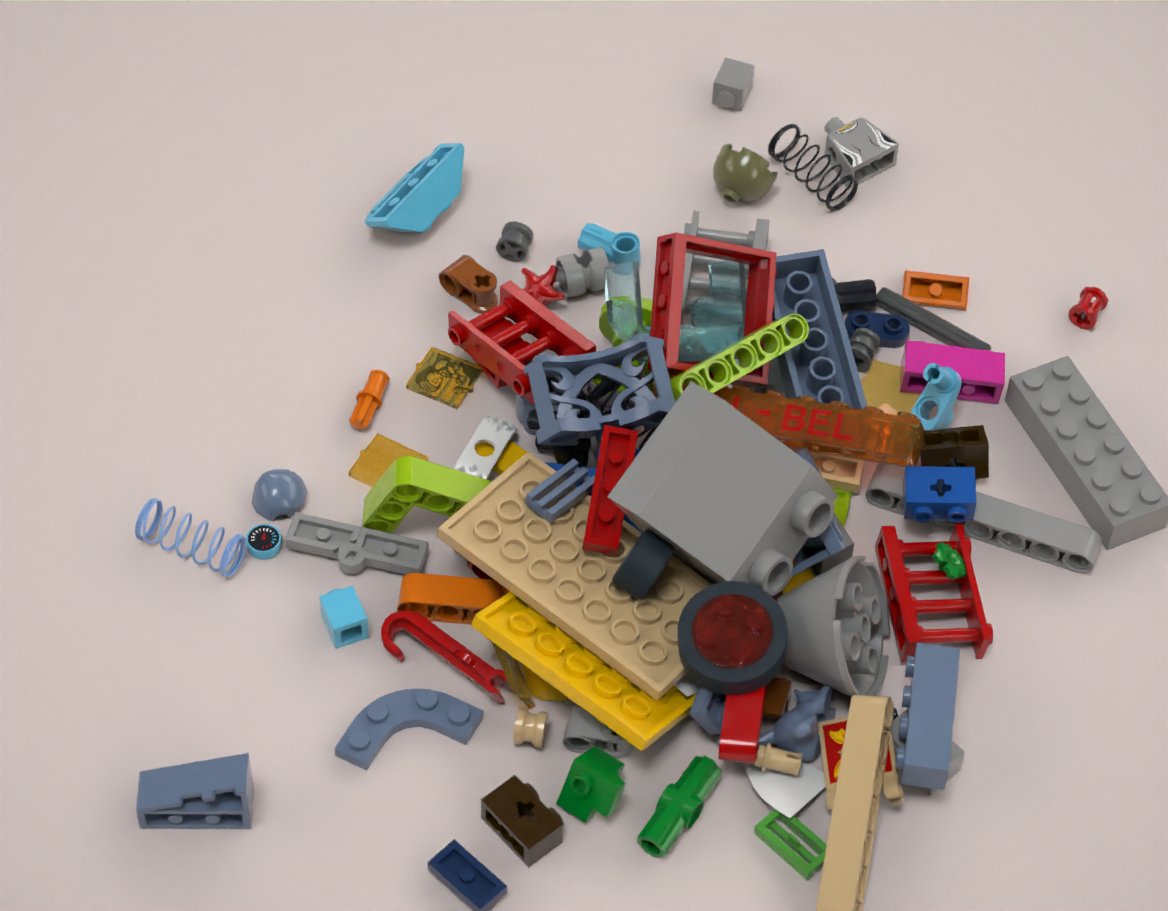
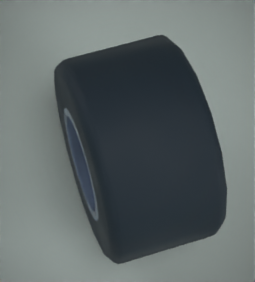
[612,529,675,600]

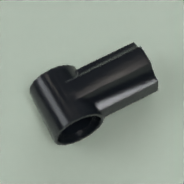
[832,278,877,312]

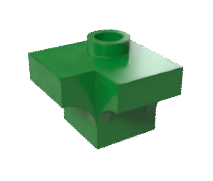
[556,746,626,823]

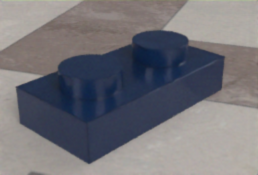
[427,839,507,911]

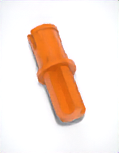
[349,369,390,431]

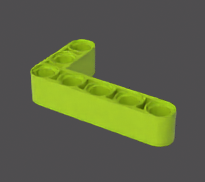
[670,313,809,401]
[362,456,492,533]

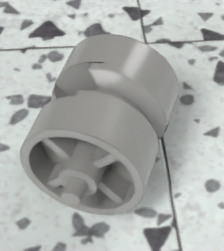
[554,247,615,298]

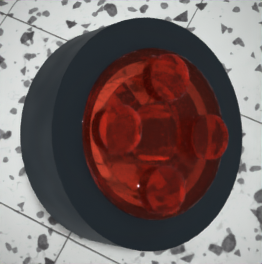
[677,581,788,695]

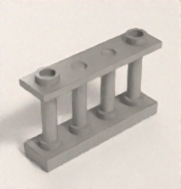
[680,211,770,338]

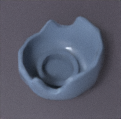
[251,469,307,521]

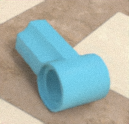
[578,223,641,275]

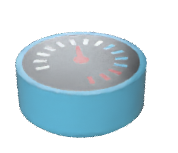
[246,524,282,559]

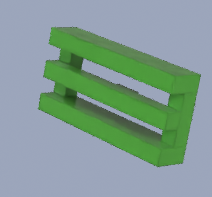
[754,809,827,881]

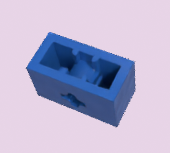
[903,466,976,523]

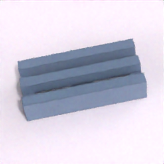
[525,459,595,524]

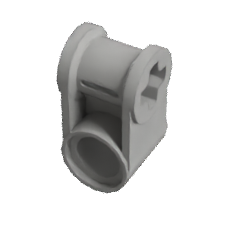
[562,706,634,759]

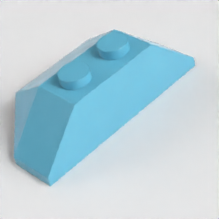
[364,143,464,233]

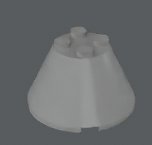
[765,556,890,697]

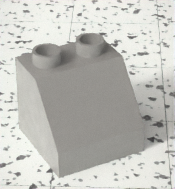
[608,381,838,596]

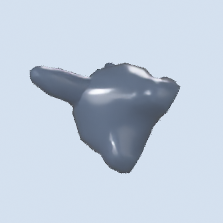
[758,685,836,762]

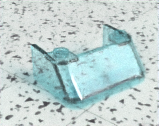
[604,261,747,364]

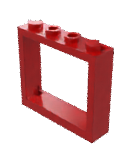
[647,232,777,388]

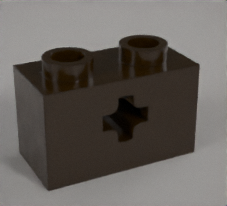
[915,425,989,480]
[481,775,564,868]

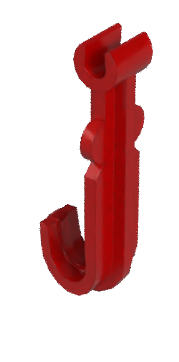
[381,611,515,703]

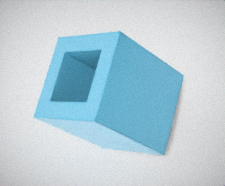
[319,586,369,649]

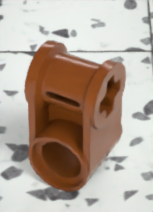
[438,255,498,314]

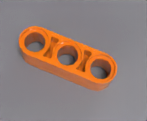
[397,573,502,625]

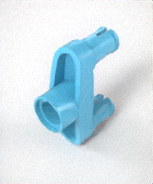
[889,363,962,454]

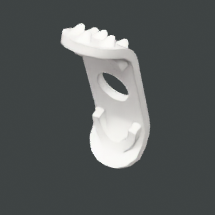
[454,414,517,480]

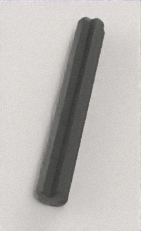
[876,287,991,351]

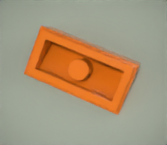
[902,270,970,310]

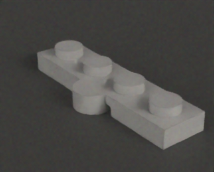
[285,512,429,574]

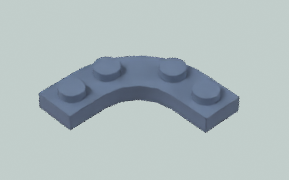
[335,689,483,771]

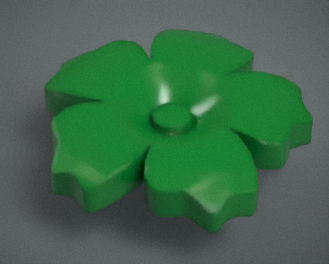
[932,542,966,580]

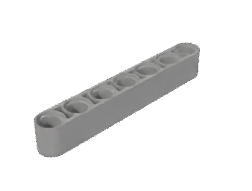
[865,463,1102,573]

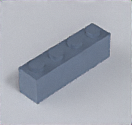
[895,642,960,790]

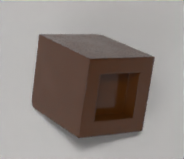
[763,676,792,719]

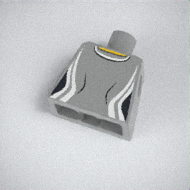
[824,117,899,189]

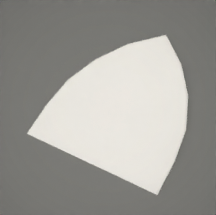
[746,761,826,818]

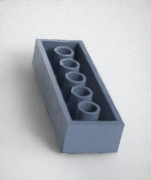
[767,249,872,449]

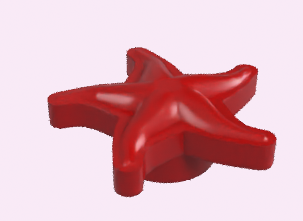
[521,265,565,306]

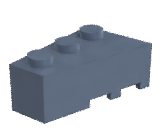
[136,753,254,829]

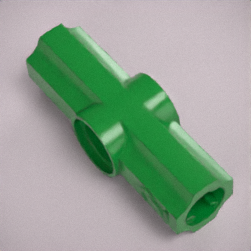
[637,755,722,858]

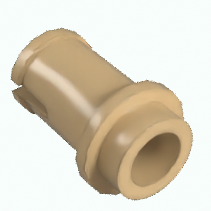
[755,742,803,776]

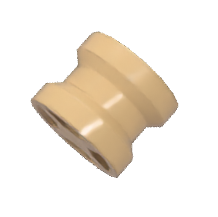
[513,708,549,748]

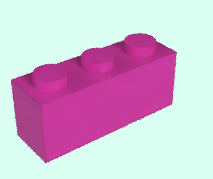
[900,340,1005,404]

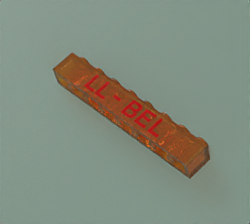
[652,375,925,467]

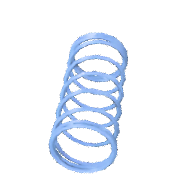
[135,498,247,577]

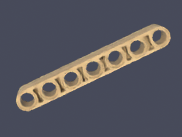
[816,695,893,911]

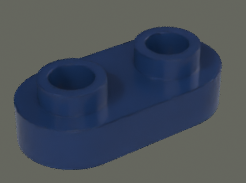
[844,311,910,348]

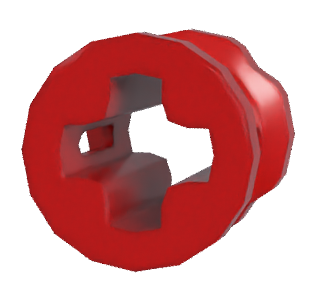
[1068,286,1109,329]

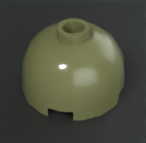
[713,144,778,204]

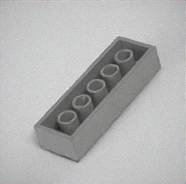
[1005,356,1168,550]

